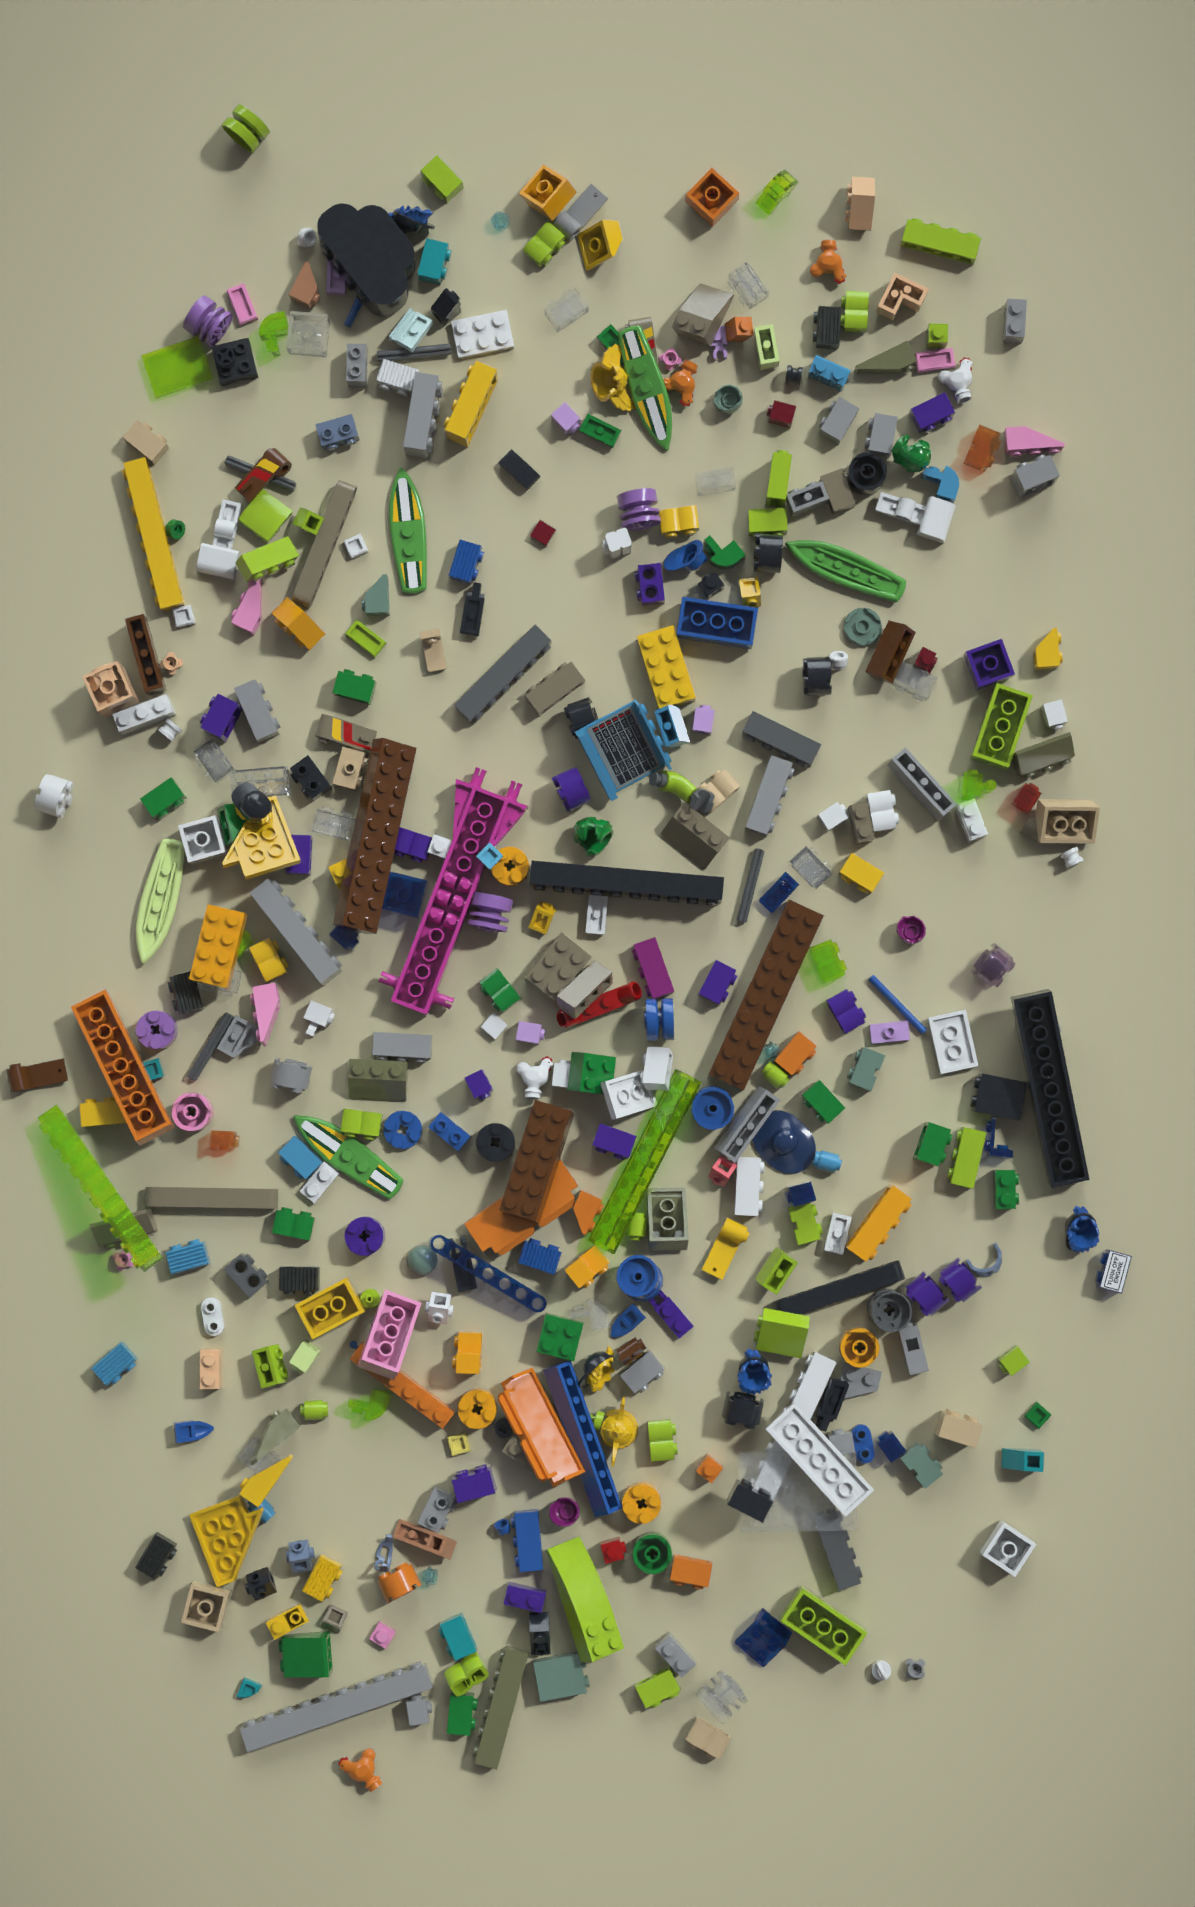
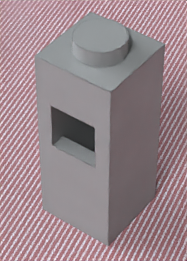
[898,1322,929,1375]

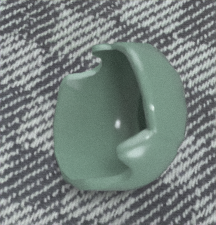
[713,385,743,414]
[407,1246,438,1275]

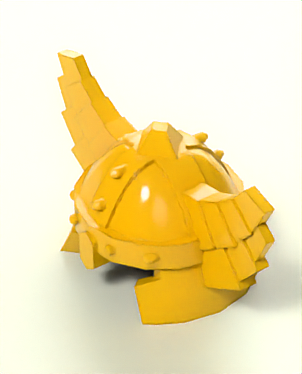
[590,344,636,412]
[600,1397,638,1467]

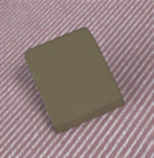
[321,1605,348,1633]

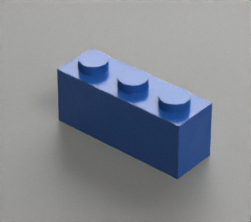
[511,1509,544,1572]

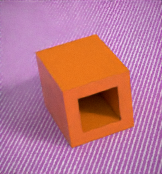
[724,317,754,342]
[696,1454,723,1484]

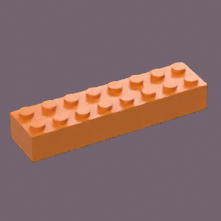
[71,989,175,1146]

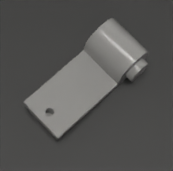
[553,184,608,241]

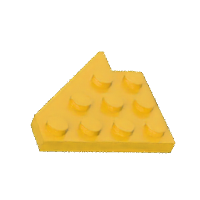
[222,795,300,880]
[189,1495,264,1587]

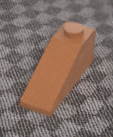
[393,1519,457,1560]

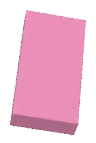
[227,283,258,326]
[915,348,955,373]

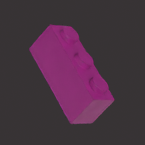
[631,937,674,999]

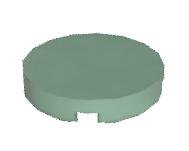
[843,608,882,646]

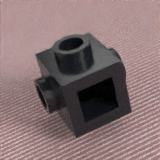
[245,1567,277,1601]

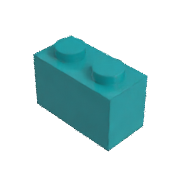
[417,238,452,285]
[438,1612,477,1661]

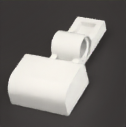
[874,492,956,544]
[196,499,242,581]

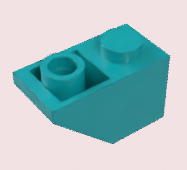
[1001,1448,1044,1472]

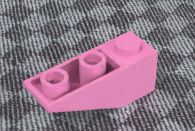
[1004,426,1065,457]
[231,579,263,635]
[250,983,281,1047]

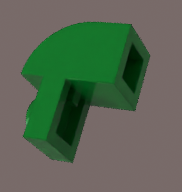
[703,535,746,570]

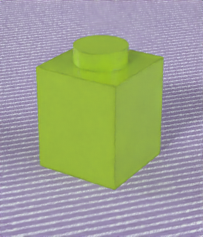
[926,323,948,349]
[292,507,324,535]
[998,1345,1030,1376]

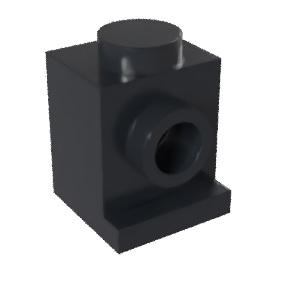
[698,573,725,599]

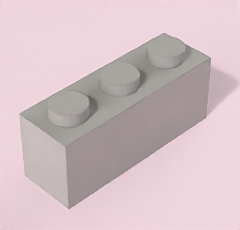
[234,679,281,743]
[372,1032,433,1062]

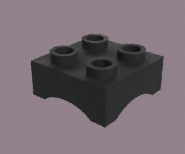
[211,338,259,386]

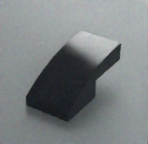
[498,449,540,490]

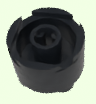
[847,452,887,495]
[753,533,783,573]
[802,657,832,696]
[564,697,598,739]
[476,1123,515,1162]
[722,1392,764,1429]

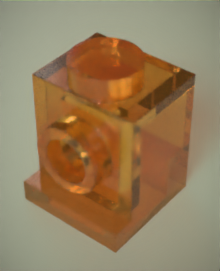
[210,1130,240,1151]

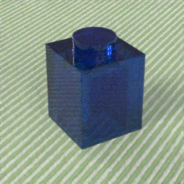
[329,926,360,951]
[876,1431,906,1463]

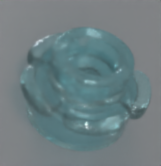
[491,211,509,230]
[764,1041,780,1059]
[422,1567,438,1586]

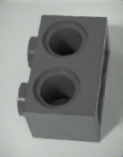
[223,1253,269,1298]

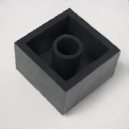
[726,1478,773,1523]

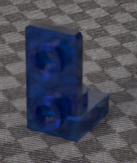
[759,871,799,913]
[984,1117,1013,1158]

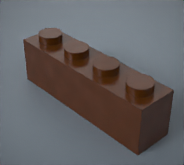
[125,614,167,695]

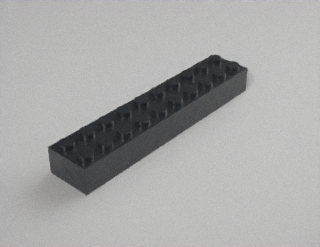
[529,860,724,906]
[1010,989,1090,1188]

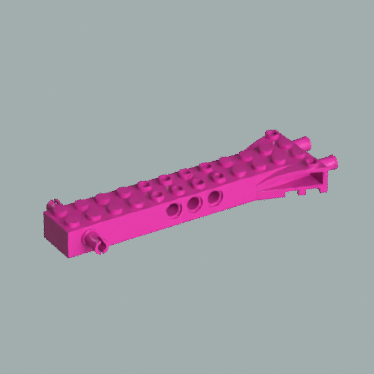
[378,767,528,1015]

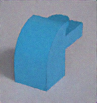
[921,466,959,503]

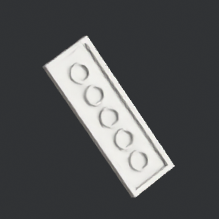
[765,1402,874,1517]

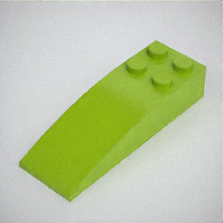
[545,1536,624,1662]

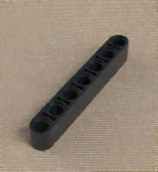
[773,1260,905,1314]

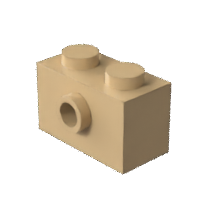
[332,747,368,791]

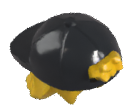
[231,783,273,825]
[578,1346,615,1392]

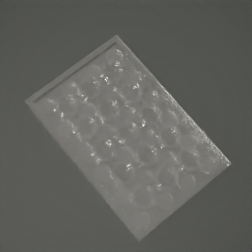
[738,1451,857,1532]

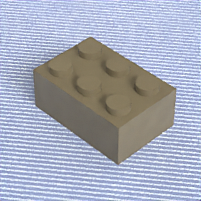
[525,932,592,1002]

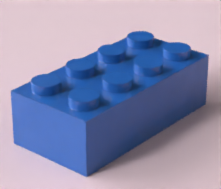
[677,597,758,649]

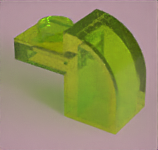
[755,170,799,215]
[259,311,291,357]
[347,1388,392,1420]

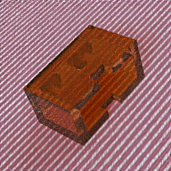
[963,424,1002,472]

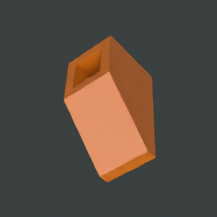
[573,1190,604,1235]

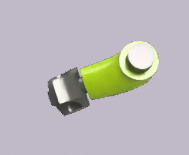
[649,770,715,815]

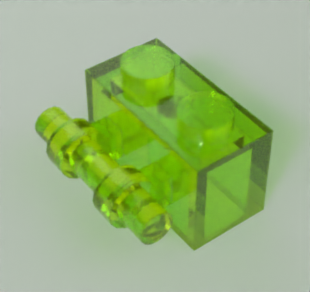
[957,769,997,801]

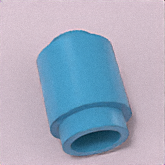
[812,1150,842,1173]
[247,1499,276,1524]

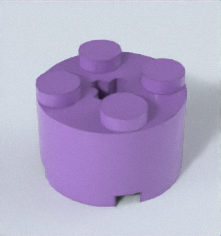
[136,1011,178,1050]

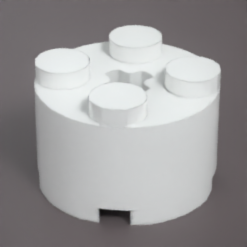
[35,774,74,818]

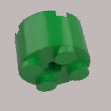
[633,1531,672,1574]

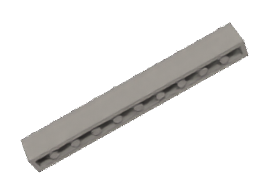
[240,1661,434,1752]

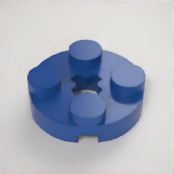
[384,1110,422,1149]

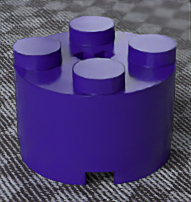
[552,767,592,812]
[345,1216,385,1256]
[939,1258,982,1302]
[906,1271,950,1316]

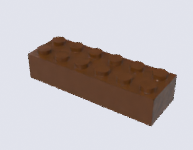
[499,1100,574,1224]

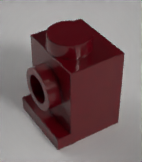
[913,647,938,675]

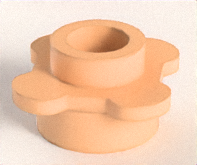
[160,652,183,675]

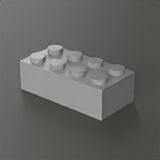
[403,372,443,459]

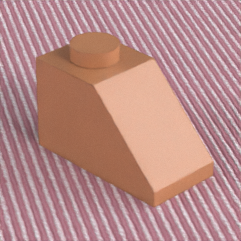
[289,261,320,310]

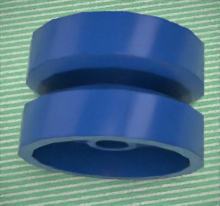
[644,998,674,1041]
[691,1085,734,1130]
[617,1255,663,1302]

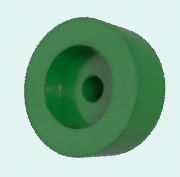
[165,519,185,539]

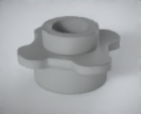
[905,1658,925,1679]

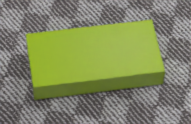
[345,619,387,658]

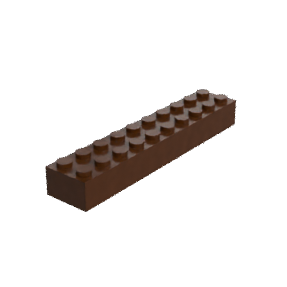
[333,738,417,934]
[708,900,824,1091]

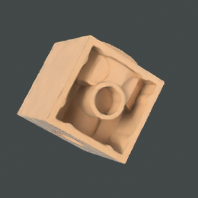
[82,661,140,718]

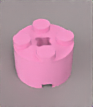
[172,1093,214,1131]

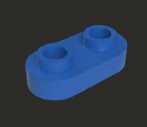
[851,1424,875,1463]

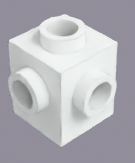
[425,1292,454,1324]

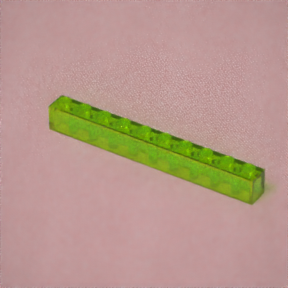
[588,1069,702,1255]
[38,1104,164,1272]

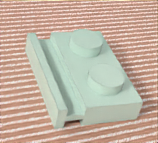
[389,308,433,352]

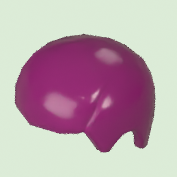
[896,915,926,945]
[549,1497,580,1527]

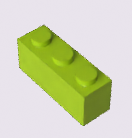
[235,536,299,582]
[947,1127,987,1189]

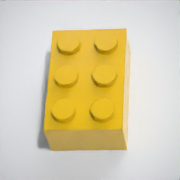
[294,1277,366,1340]

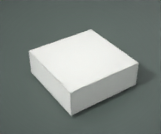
[343,533,368,559]
[172,604,196,628]
[481,1012,508,1039]

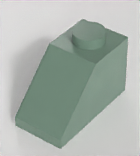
[362,574,390,616]

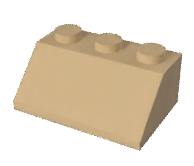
[1035,799,1100,844]

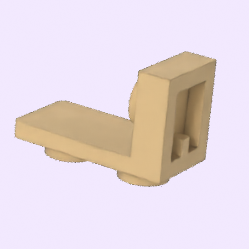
[420,628,447,672]

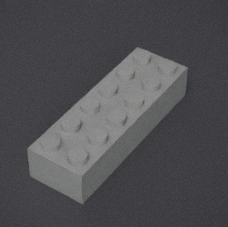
[250,879,343,986]

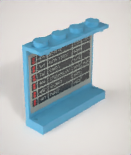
[575,699,672,801]

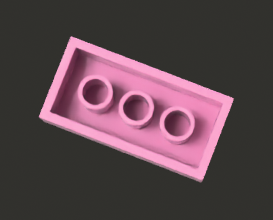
[357,1290,421,1380]

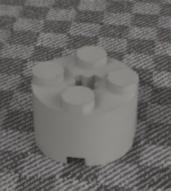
[270,1058,312,1093]

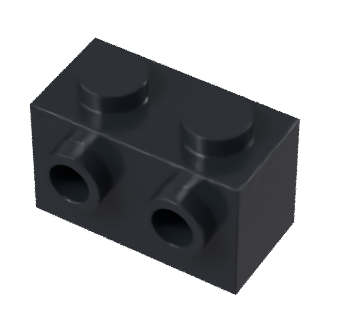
[290,755,332,801]

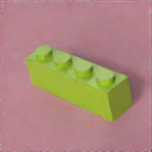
[900,218,981,265]

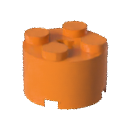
[377,1562,422,1604]

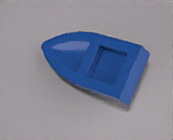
[610,1303,646,1337]
[174,1420,214,1443]

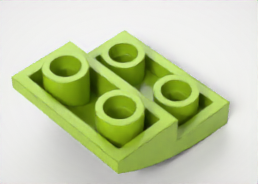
[238,489,293,543]

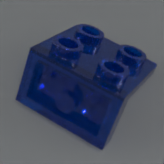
[734,1608,792,1667]

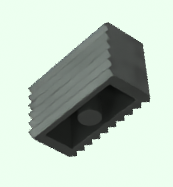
[812,306,841,349]
[168,971,204,1015]
[279,1266,320,1295]
[135,1532,177,1580]

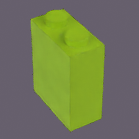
[765,450,792,508]
[753,1308,810,1358]

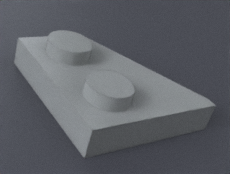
[217,1015,259,1058]
[840,1362,882,1399]

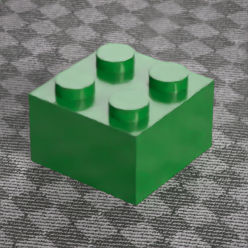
[567,1052,616,1095]
[913,1122,953,1166]
[536,1312,584,1361]

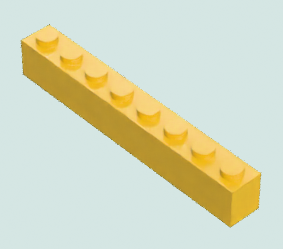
[122,457,185,612]

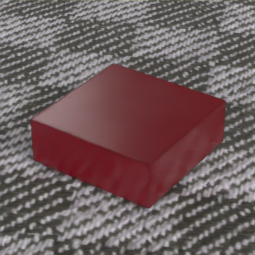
[530,520,556,547]

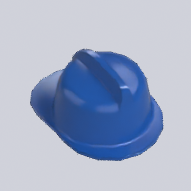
[664,540,707,571]

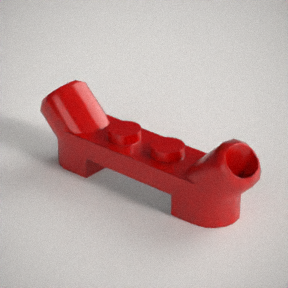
[556,981,642,1028]

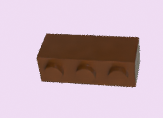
[865,620,916,684]

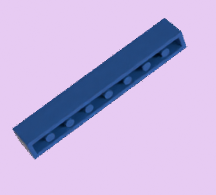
[543,1360,622,1517]

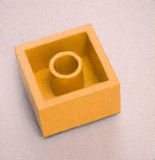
[519,164,577,221]

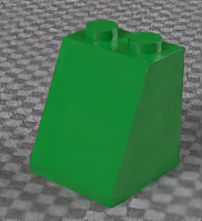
[279,1631,333,1678]

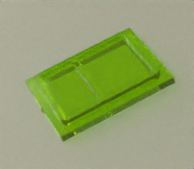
[141,336,213,398]

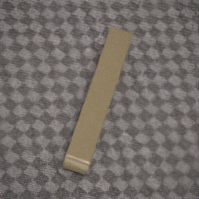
[292,480,357,608]
[145,1187,278,1209]

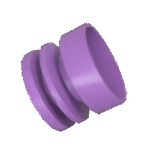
[183,295,233,347]
[617,488,661,530]
[468,892,513,933]

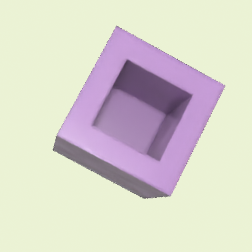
[551,402,581,436]
[692,705,715,735]
[516,1021,545,1044]

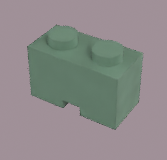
[847,1047,885,1092]
[899,1442,943,1489]

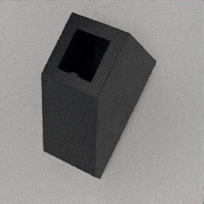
[431,288,461,327]
[529,1612,551,1656]

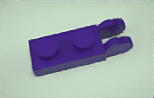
[648,1290,694,1339]

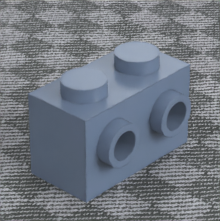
[315,414,360,451]

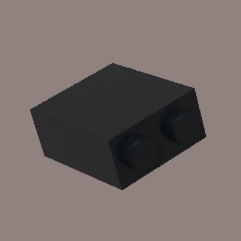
[970,1073,1027,1120]

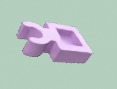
[709,325,728,361]

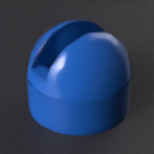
[494,1519,511,1536]

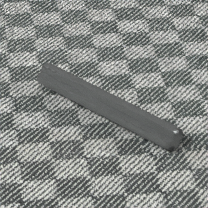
[377,343,452,362]
[225,456,297,492]
[737,848,764,923]
[187,1012,234,1081]

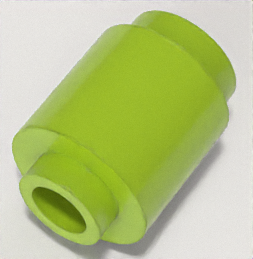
[760,1061,790,1088]
[627,1213,647,1241]
[300,1400,328,1420]

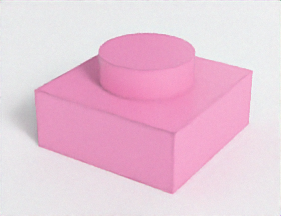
[369,1621,396,1649]

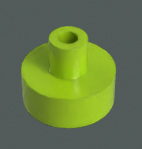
[360,1288,380,1308]
[590,1411,605,1431]

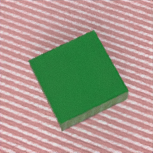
[1024,1401,1051,1429]

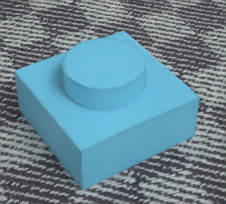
[476,842,504,870]

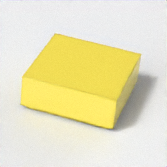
[447,1432,471,1456]

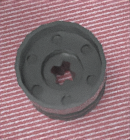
[867,1288,912,1332]

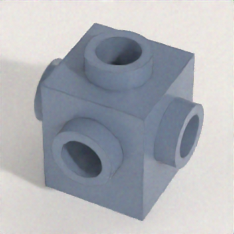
[286,1539,315,1573]

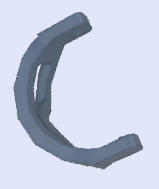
[966,1243,1002,1277]
[374,1534,393,1572]

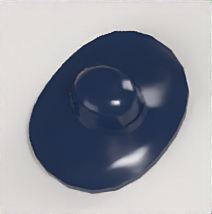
[752,1110,816,1174]

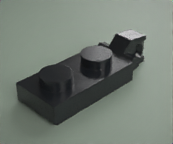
[460,582,485,637]
[816,1378,849,1432]

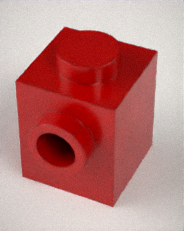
[601,1537,627,1564]

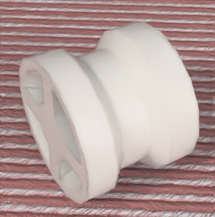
[158,718,182,742]
[1060,847,1083,869]

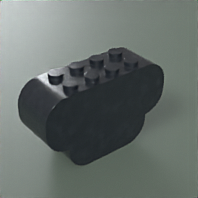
[317,203,415,317]

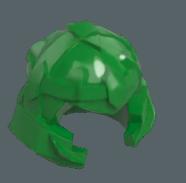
[891,434,931,473]
[574,817,614,856]

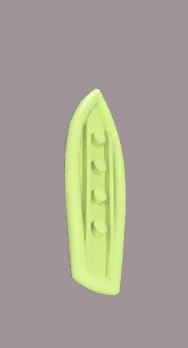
[136,839,185,964]

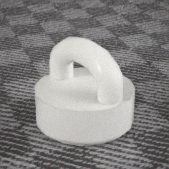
[297,228,317,247]
[829,651,848,670]
[871,1660,891,1681]

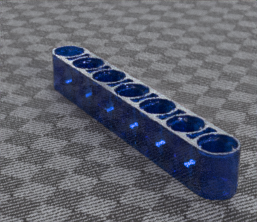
[429,1235,547,1312]

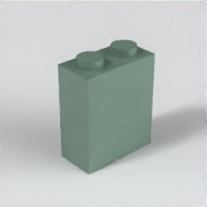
[533,1651,590,1702]

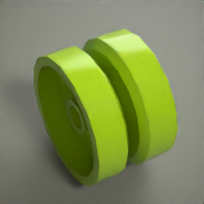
[221,104,270,153]

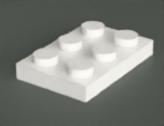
[451,310,514,359]
[928,1010,978,1074]
[601,1070,658,1120]

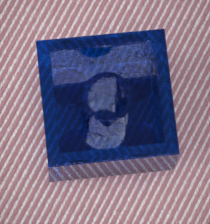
[382,871,428,919]

